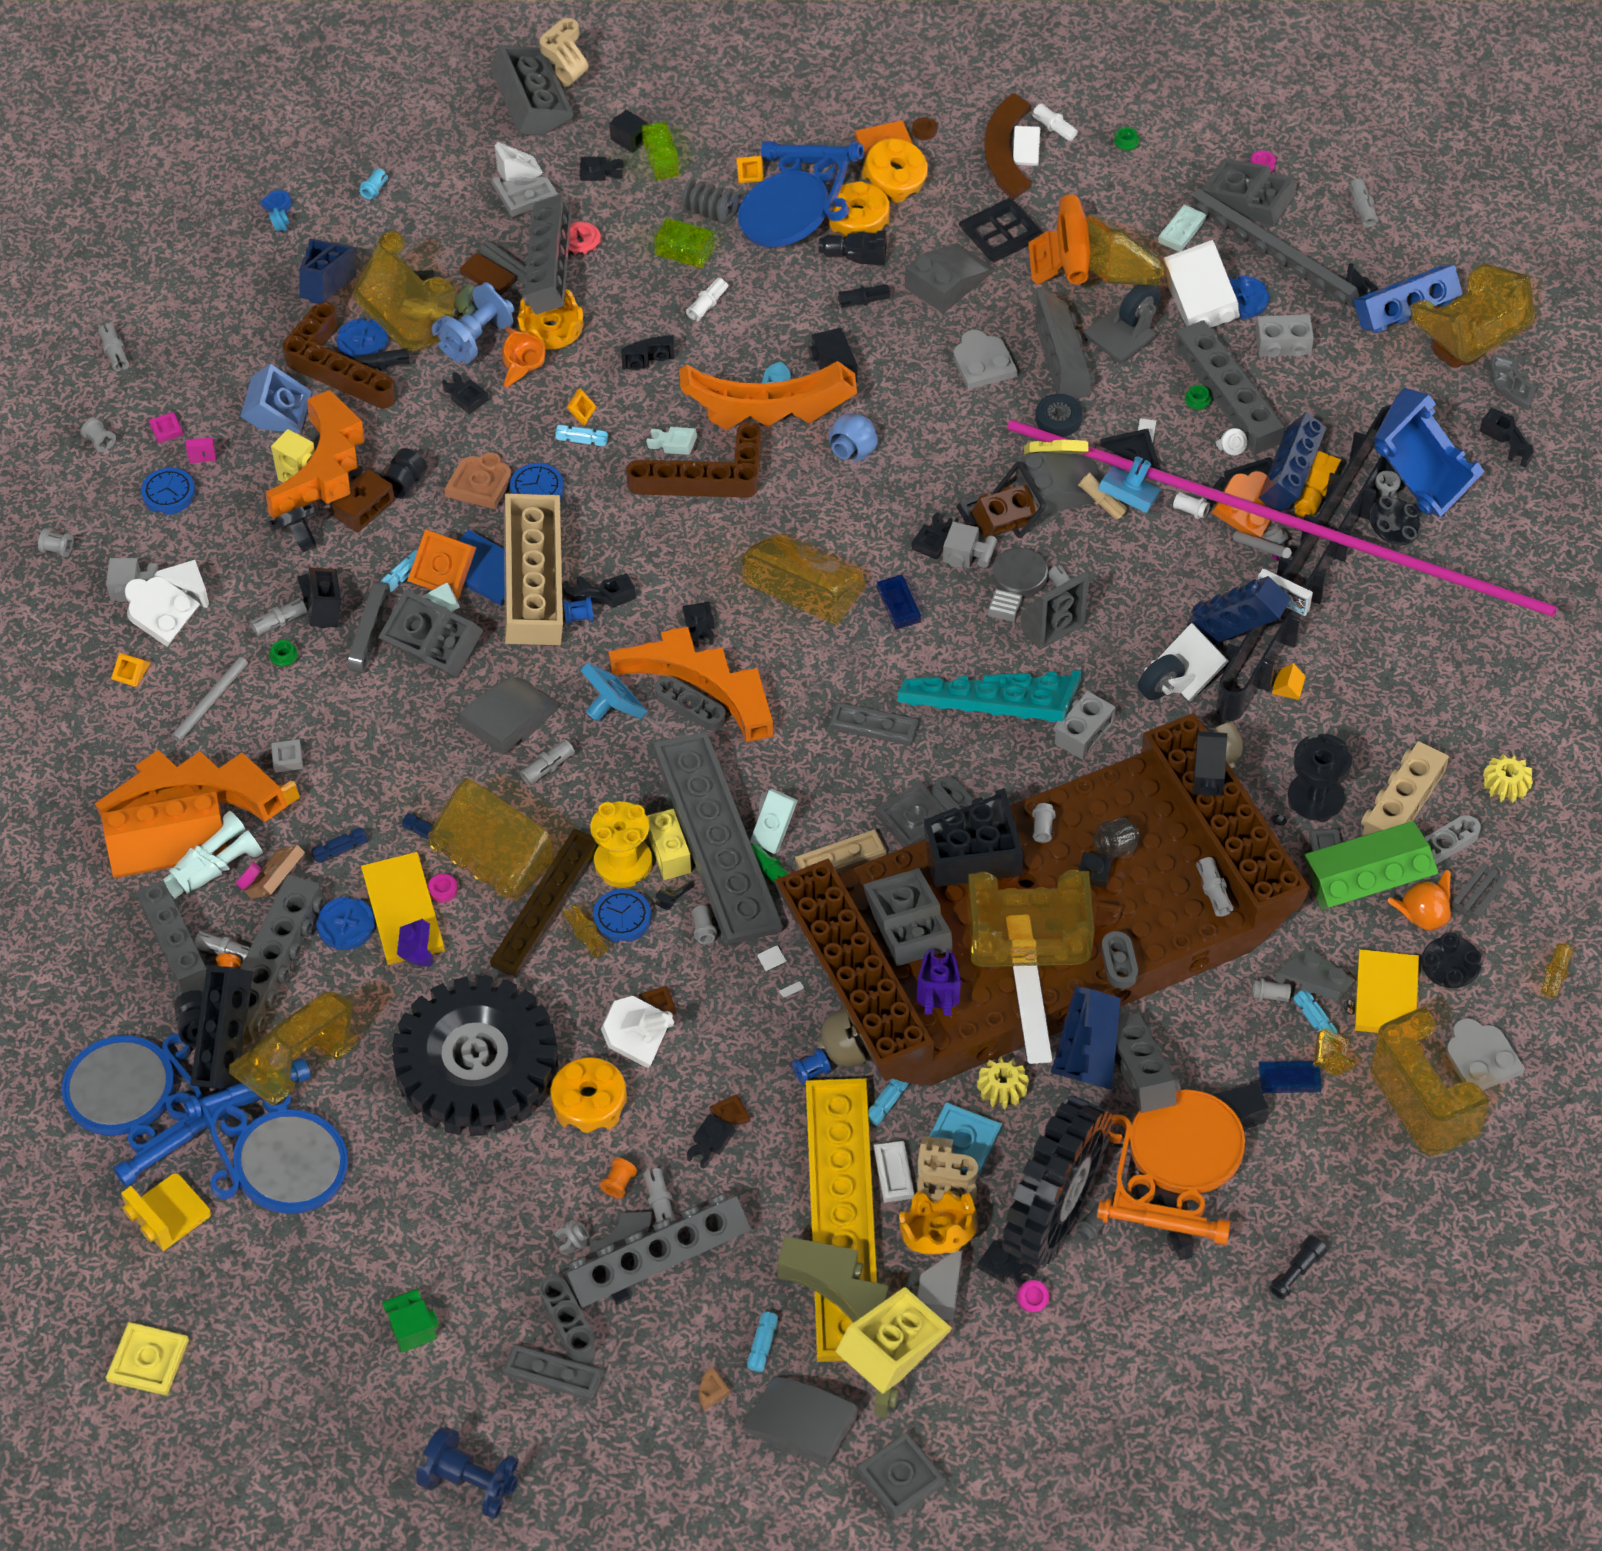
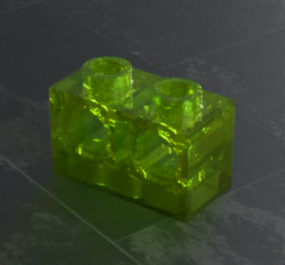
[642,121,679,181]
[654,217,714,269]

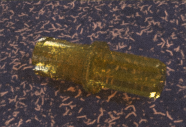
[1540,943,1574,999]

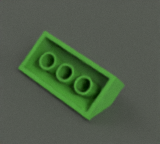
[1303,821,1439,910]

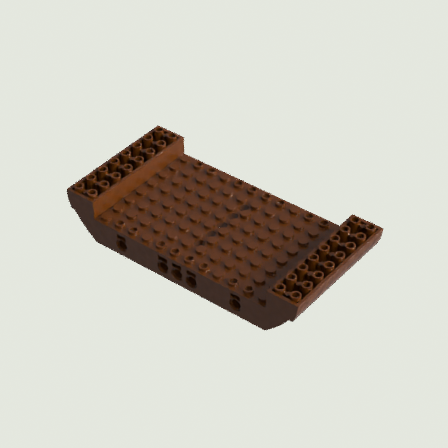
[775,713,1309,1086]

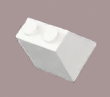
[1164,240,1239,328]

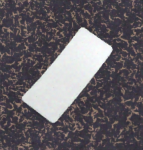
[758,946,804,997]

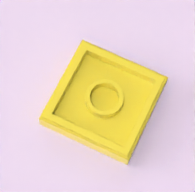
[106,1322,189,1396]

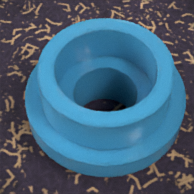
[269,207,290,232]

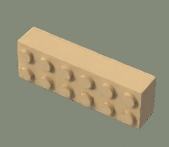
[504,494,563,645]

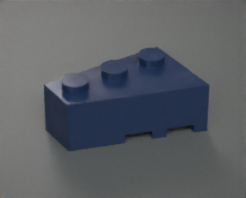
[299,238,357,303]
[1051,986,1121,1090]

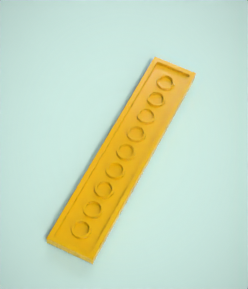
[806,1078,877,1362]

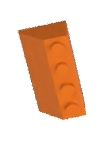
[101,791,227,878]

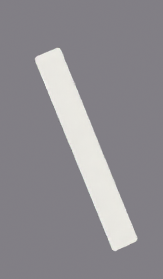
[1006,916,1052,1064]

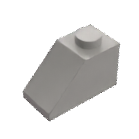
[912,1251,962,1321]

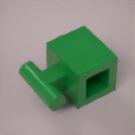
[382,1288,439,1353]

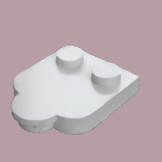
[125,577,200,646]

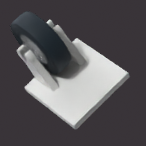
[1138,623,1229,701]

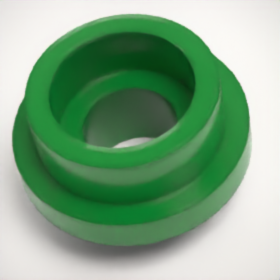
[1114,127,1139,150]
[1184,385,1211,410]
[269,640,298,667]

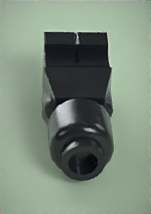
[818,230,887,265]

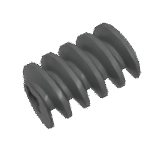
[682,178,738,224]

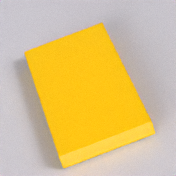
[361,852,445,965]

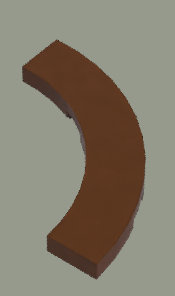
[984,92,1032,200]

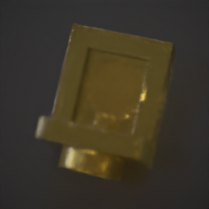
[1313,1029,1356,1075]

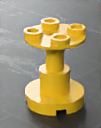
[590,802,652,888]

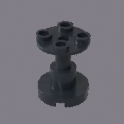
[1287,734,1353,822]

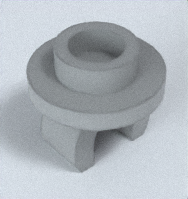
[555,1220,589,1253]

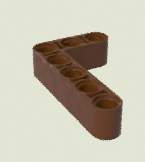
[282,301,396,409]
[626,421,761,498]

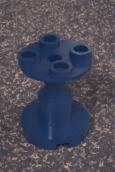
[416,1426,519,1519]

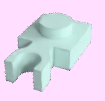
[646,427,697,455]

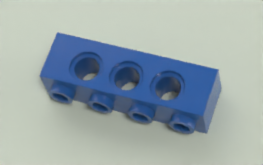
[1353,265,1463,333]

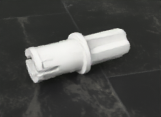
[1033,104,1078,141]
[686,278,728,322]

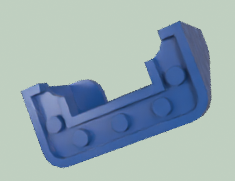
[1374,388,1485,517]

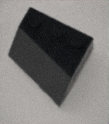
[924,788,1023,887]

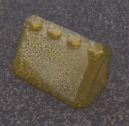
[1086,214,1164,285]
[742,534,865,626]
[428,778,554,903]

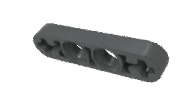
[348,581,390,673]

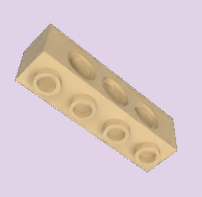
[1361,741,1449,836]

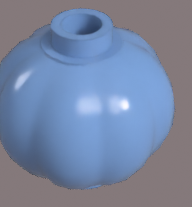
[828,413,878,461]

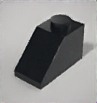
[808,327,857,382]
[307,567,341,628]
[1193,731,1228,797]

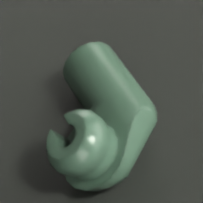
[454,284,476,316]

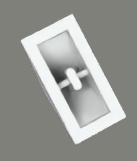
[1013,126,1040,166]
[495,142,543,182]
[155,560,209,608]

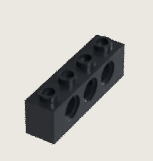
[190,965,253,1090]

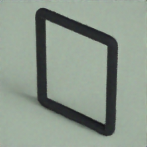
[992,461,1046,538]

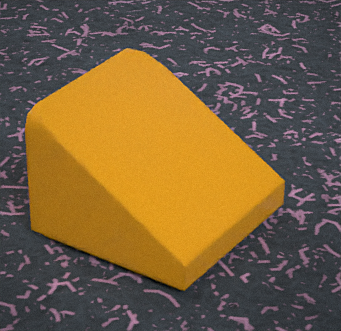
[111,653,151,687]

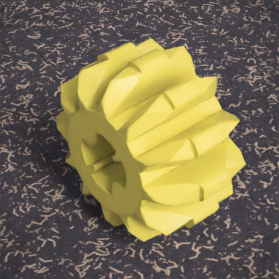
[1483,754,1533,803]
[977,1057,1029,1110]

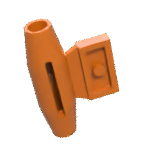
[1028,194,1091,285]

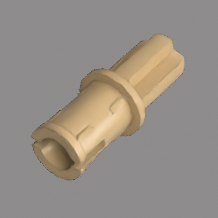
[1078,472,1127,520]

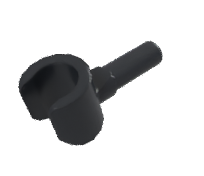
[655,882,693,910]

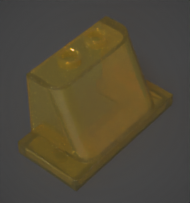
[229,992,358,1106]

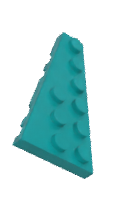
[898,670,1081,722]

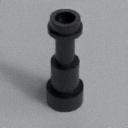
[1269,1235,1327,1300]

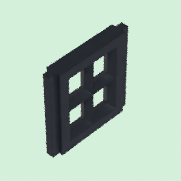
[959,197,1043,263]

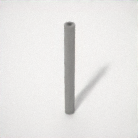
[171,657,248,742]

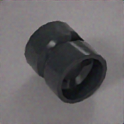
[379,448,427,499]
[174,990,203,1047]

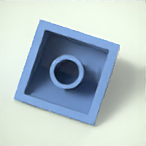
[240,364,312,433]

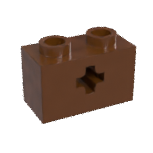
[331,469,395,533]

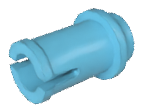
[360,169,388,200]

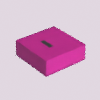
[149,412,183,444]
[186,437,217,463]

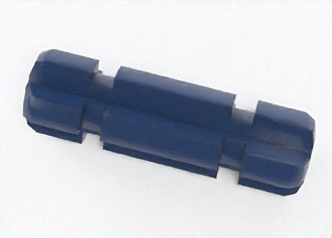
[402,813,455,849]
[311,828,368,863]

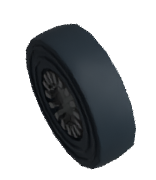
[1035,394,1083,437]

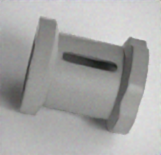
[81,418,116,452]
[1374,471,1400,502]
[38,528,74,557]

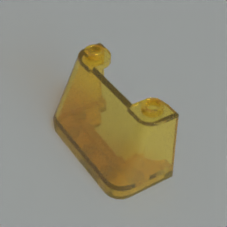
[354,230,455,351]
[1410,263,1535,362]

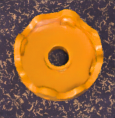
[862,138,928,203]
[826,181,890,238]
[518,289,584,350]
[551,1057,627,1133]
[899,1191,978,1255]

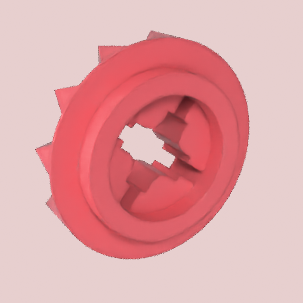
[568,222,601,256]

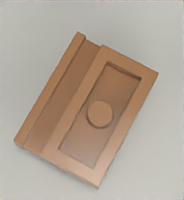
[244,845,305,899]

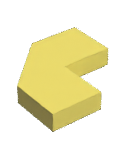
[1024,440,1088,455]

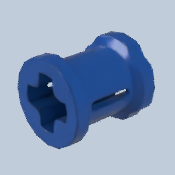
[563,597,594,625]
[792,1048,831,1085]

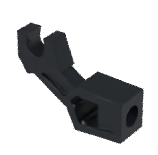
[1479,407,1533,468]
[562,573,636,608]

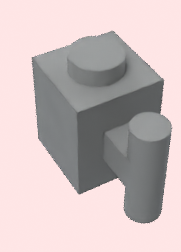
[943,522,997,568]
[106,558,158,602]

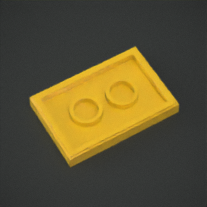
[1354,950,1419,1037]

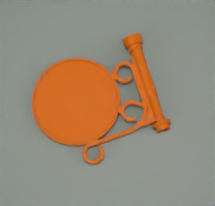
[1097,1090,1245,1246]

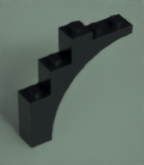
[1135,1083,1269,1261]

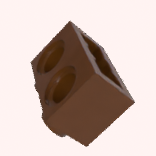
[971,484,1038,539]

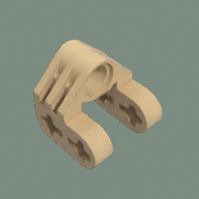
[540,18,589,88]
[917,1136,978,1203]

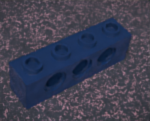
[1258,412,1327,512]
[1187,576,1291,644]

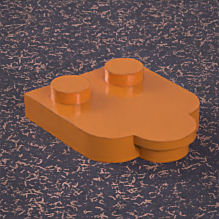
[1211,471,1272,538]

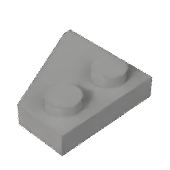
[492,177,558,217]

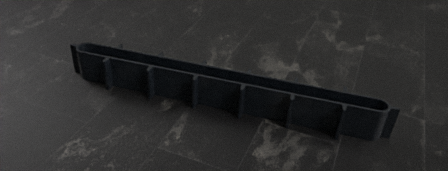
[1216,405,1396,726]

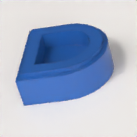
[260,190,292,213]

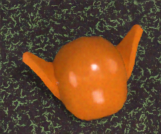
[502,326,545,388]
[1387,870,1451,931]

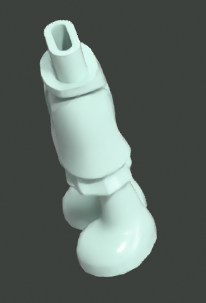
[161,811,263,899]

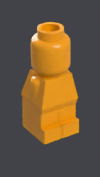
[1294,451,1341,519]

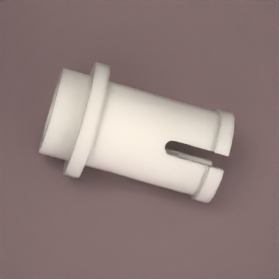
[1173,492,1210,519]

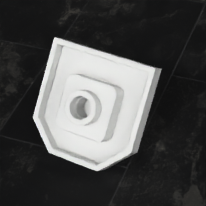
[601,996,674,1068]

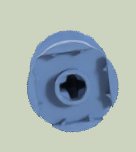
[432,282,514,364]

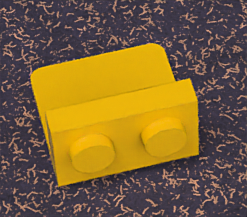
[121,1174,211,1251]

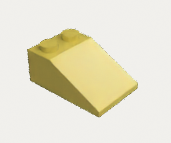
[835,1287,952,1394]

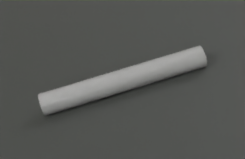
[1233,531,1291,558]

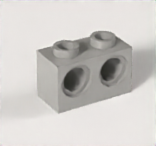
[1255,314,1314,357]
[1054,691,1116,760]

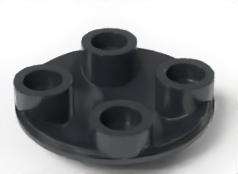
[1369,496,1420,546]
[1421,932,1482,988]

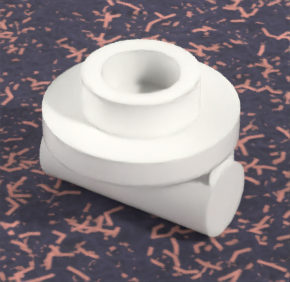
[1216,428,1247,455]

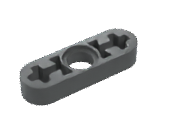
[655,677,726,731]

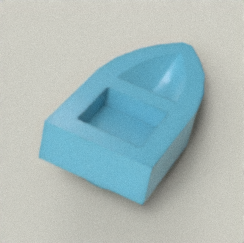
[762,362,791,383]

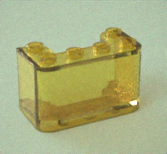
[967,870,1095,967]
[1370,1006,1490,1156]

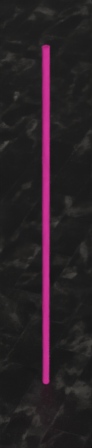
[1007,420,1557,617]

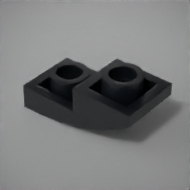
[621,335,675,370]

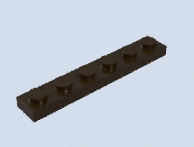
[490,828,599,978]

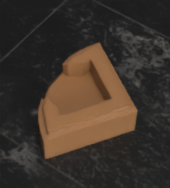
[699,1366,730,1411]

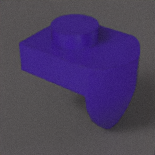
[397,919,433,967]

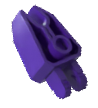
[917,948,961,1015]

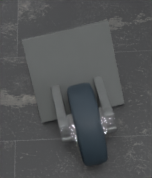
[1083,281,1161,364]

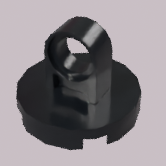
[268,500,321,552]

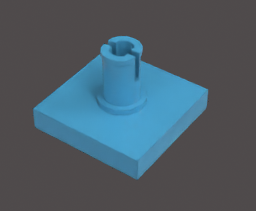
[1098,457,1161,513]
[580,663,648,722]

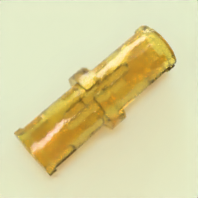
[563,904,608,958]

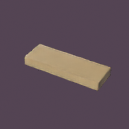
[795,829,886,873]

